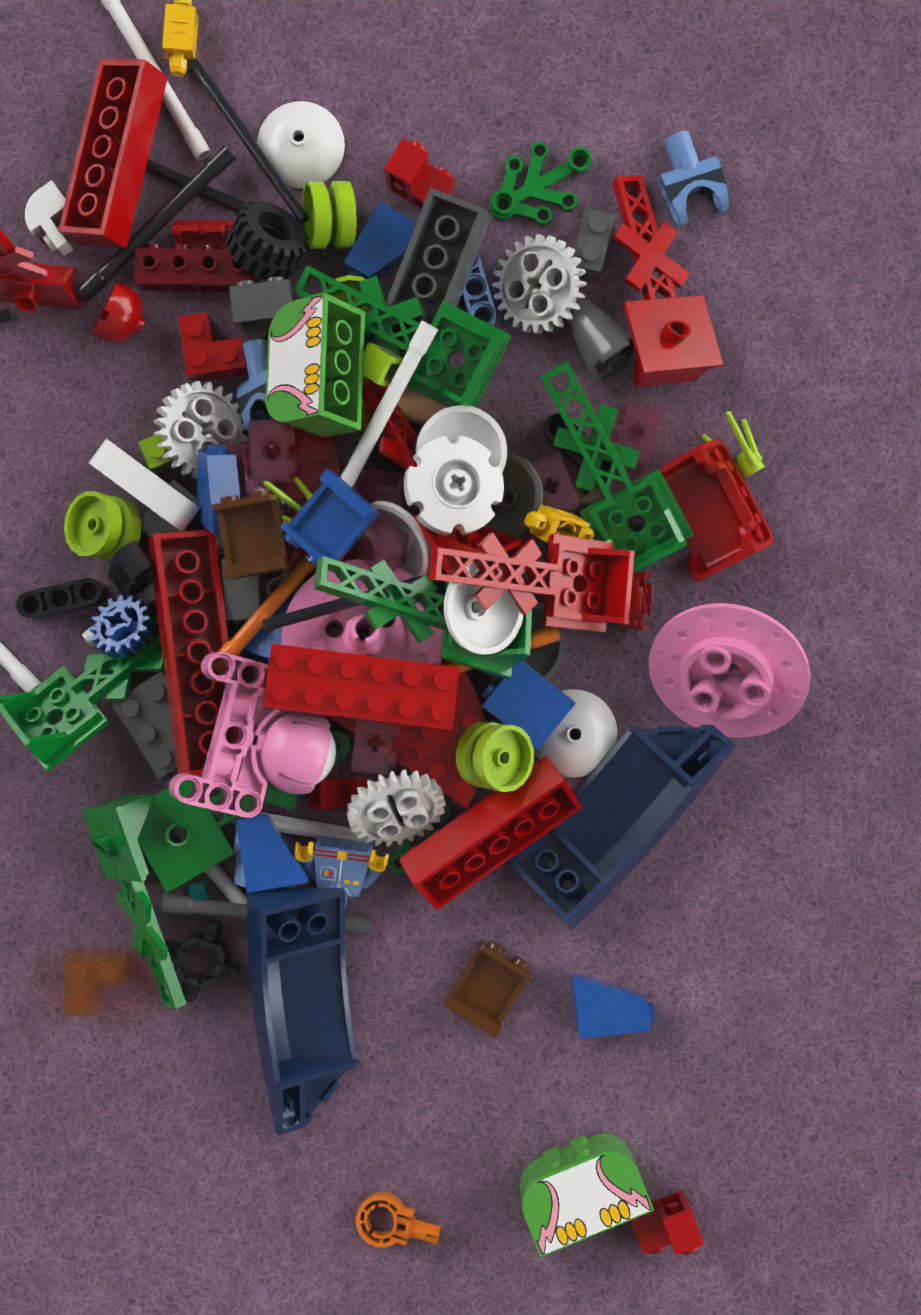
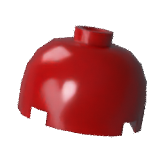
[91,281,146,343]
[618,571,652,631]

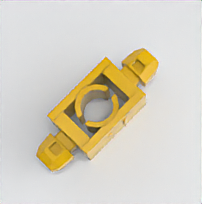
[162,0,198,77]
[524,504,594,543]

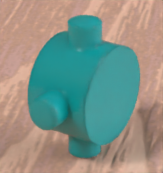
[186,879,211,900]

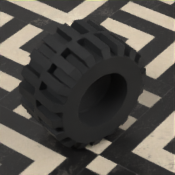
[226,201,309,280]

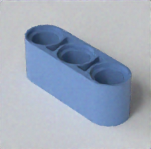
[461,254,496,326]

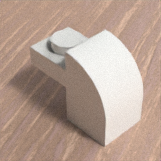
[25,180,74,256]

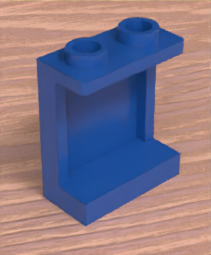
[280,469,380,567]
[480,660,576,750]

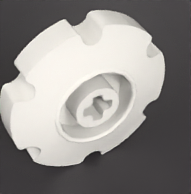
[404,436,504,536]

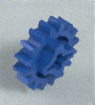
[89,594,155,658]

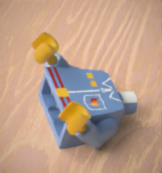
[294,835,389,907]

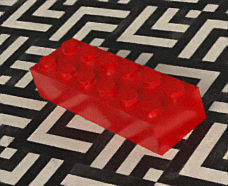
[58,59,168,248]
[263,643,460,731]
[398,755,583,910]

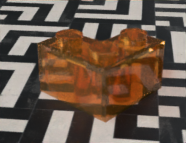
[63,950,131,1016]

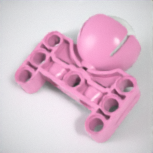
[169,652,336,818]

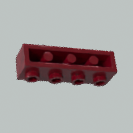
[135,244,257,292]

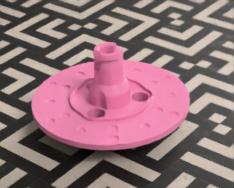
[282,559,443,665]
[649,603,810,738]

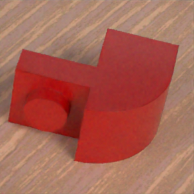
[308,776,368,810]

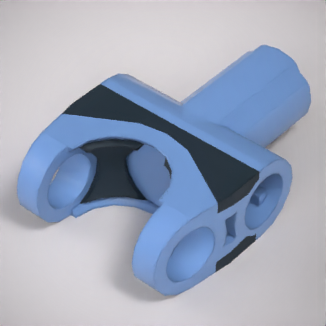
[658,131,729,227]
[236,339,279,436]

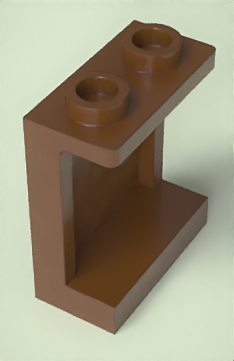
[212,490,291,580]
[444,940,533,1038]

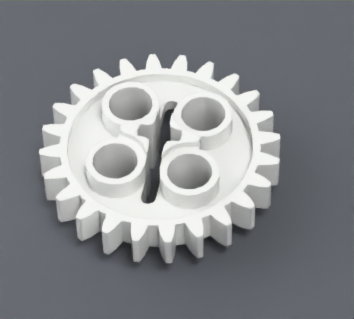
[492,234,587,334]
[154,381,249,479]
[347,770,446,847]

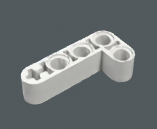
[88,439,200,532]

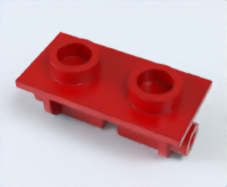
[172,220,234,250]

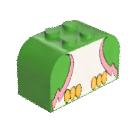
[265,293,365,437]
[520,1134,654,1257]

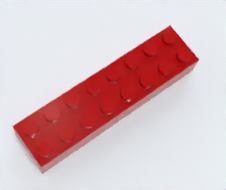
[148,530,243,777]

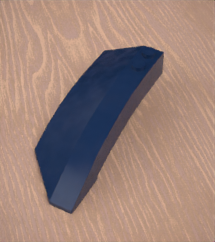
[507,725,735,931]
[246,887,359,1136]

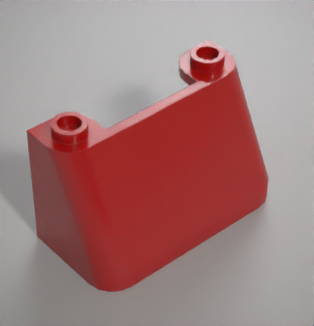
[658,439,773,583]

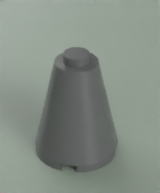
[566,299,636,383]

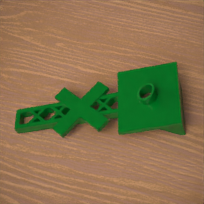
[294,265,512,408]
[540,361,694,573]
[314,556,532,679]
[0,615,164,772]
[137,760,336,893]
[81,794,187,1009]

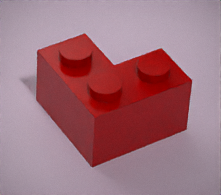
[384,138,454,209]
[178,312,248,382]
[630,1190,704,1255]

